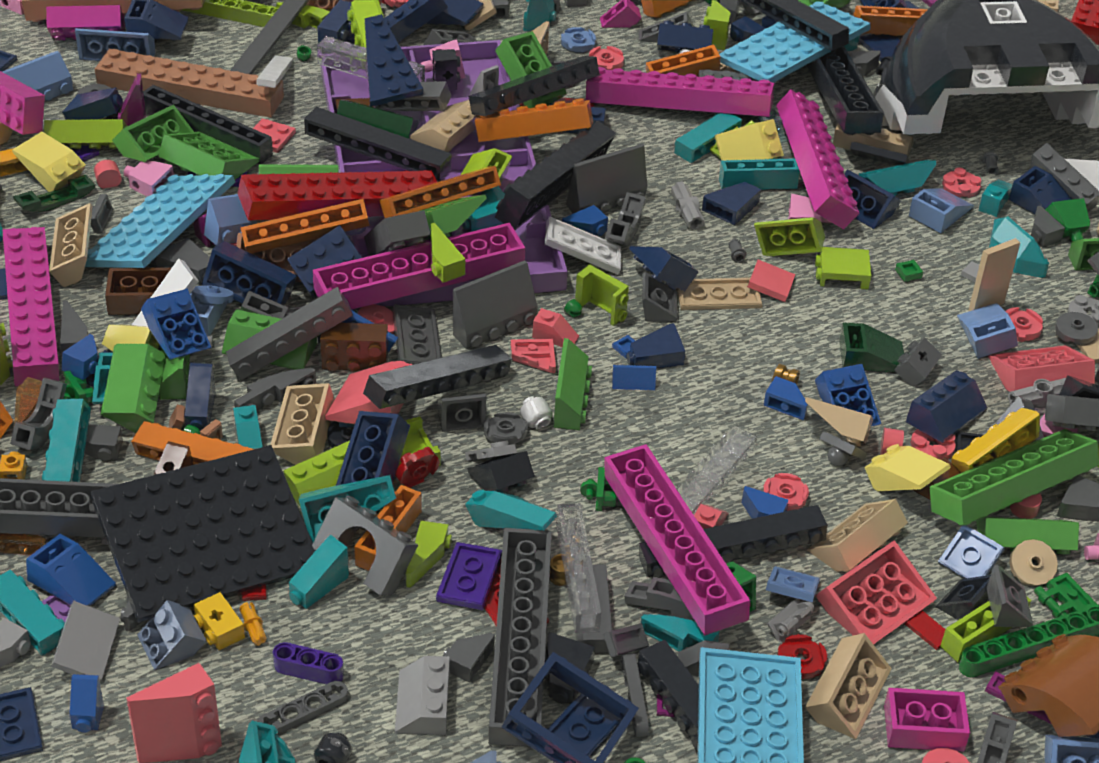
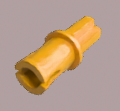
[239,602,266,646]

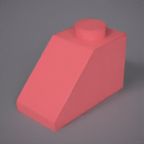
[532,308,579,347]
[694,504,729,529]

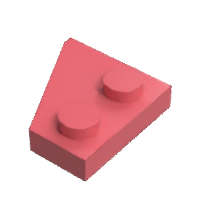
[510,339,556,373]

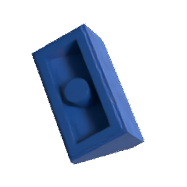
[612,365,656,390]

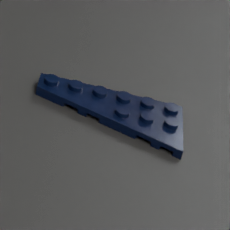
[365,14,424,107]

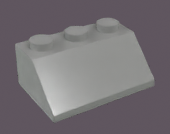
[395,656,449,735]

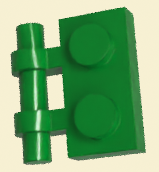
[1034,572,1098,618]

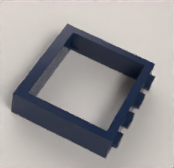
[501,652,639,763]

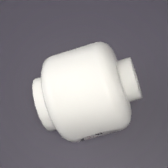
[520,396,553,430]

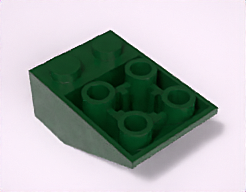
[839,323,904,372]

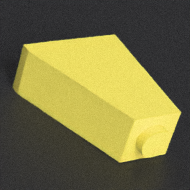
[102,325,160,351]

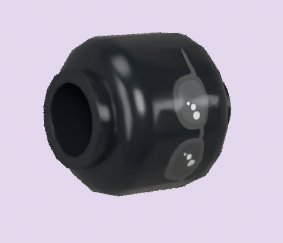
[314,733,352,763]

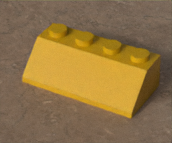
[951,408,1040,473]

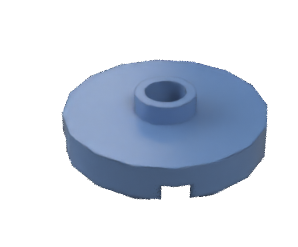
[561,27,596,52]
[191,285,234,305]

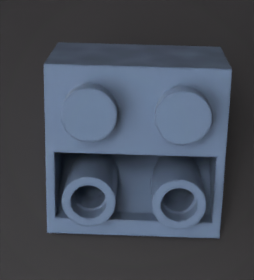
[137,600,206,670]

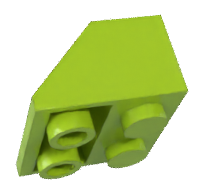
[703,0,731,50]
[461,148,512,192]

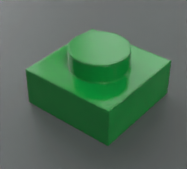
[895,260,923,282]

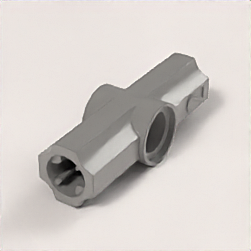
[671,182,705,230]
[1008,378,1066,408]

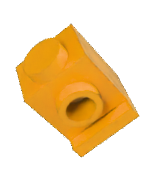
[0,451,27,479]

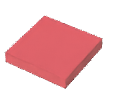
[747,260,795,302]

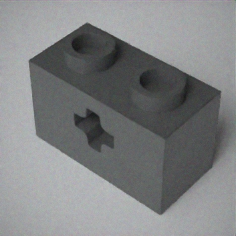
[895,337,942,387]

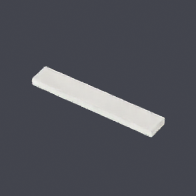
[257,56,293,88]

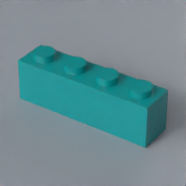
[674,113,742,163]
[719,159,800,189]
[42,399,91,482]
[0,569,65,656]

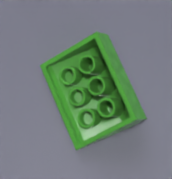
[159,132,259,179]
[417,195,487,240]

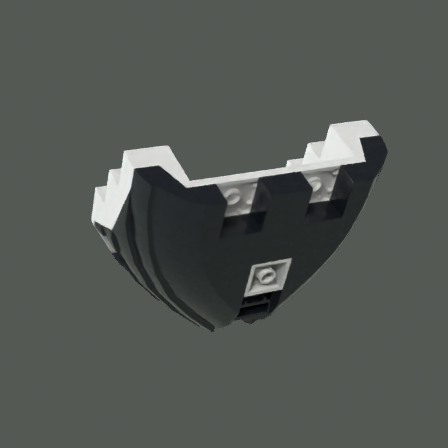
[873,0,1099,135]

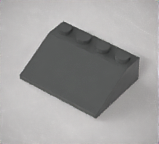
[566,143,647,214]
[453,260,538,349]

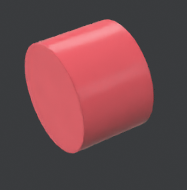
[94,160,122,189]
[880,428,904,455]
[1010,493,1042,519]

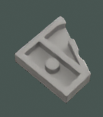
[465,441,516,461]

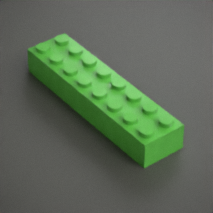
[930,429,1099,526]

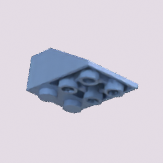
[909,188,974,233]
[957,303,1018,359]

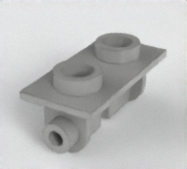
[767,598,814,643]

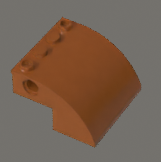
[998,634,1099,737]

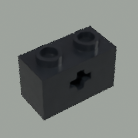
[432,49,460,91]

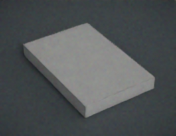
[51,601,120,682]

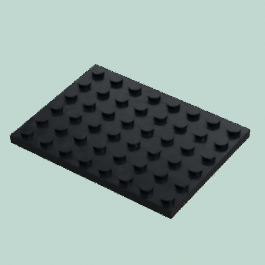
[90,445,316,622]

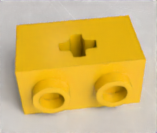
[193,592,245,651]

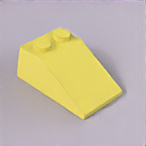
[715,119,784,160]
[12,132,86,192]
[864,444,951,491]

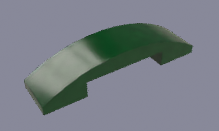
[13,175,95,212]

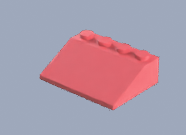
[988,345,1095,392]
[325,361,413,424]
[815,540,937,645]
[126,663,222,763]

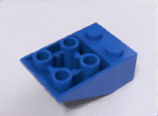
[141,288,211,360]
[815,364,881,426]
[26,534,116,607]

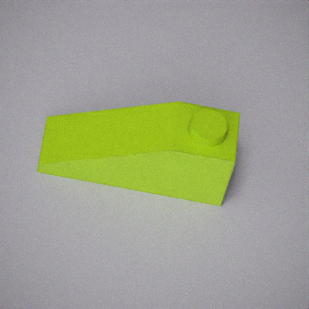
[431,223,465,283]
[406,521,452,588]

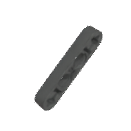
[621,653,649,738]
[257,681,348,735]

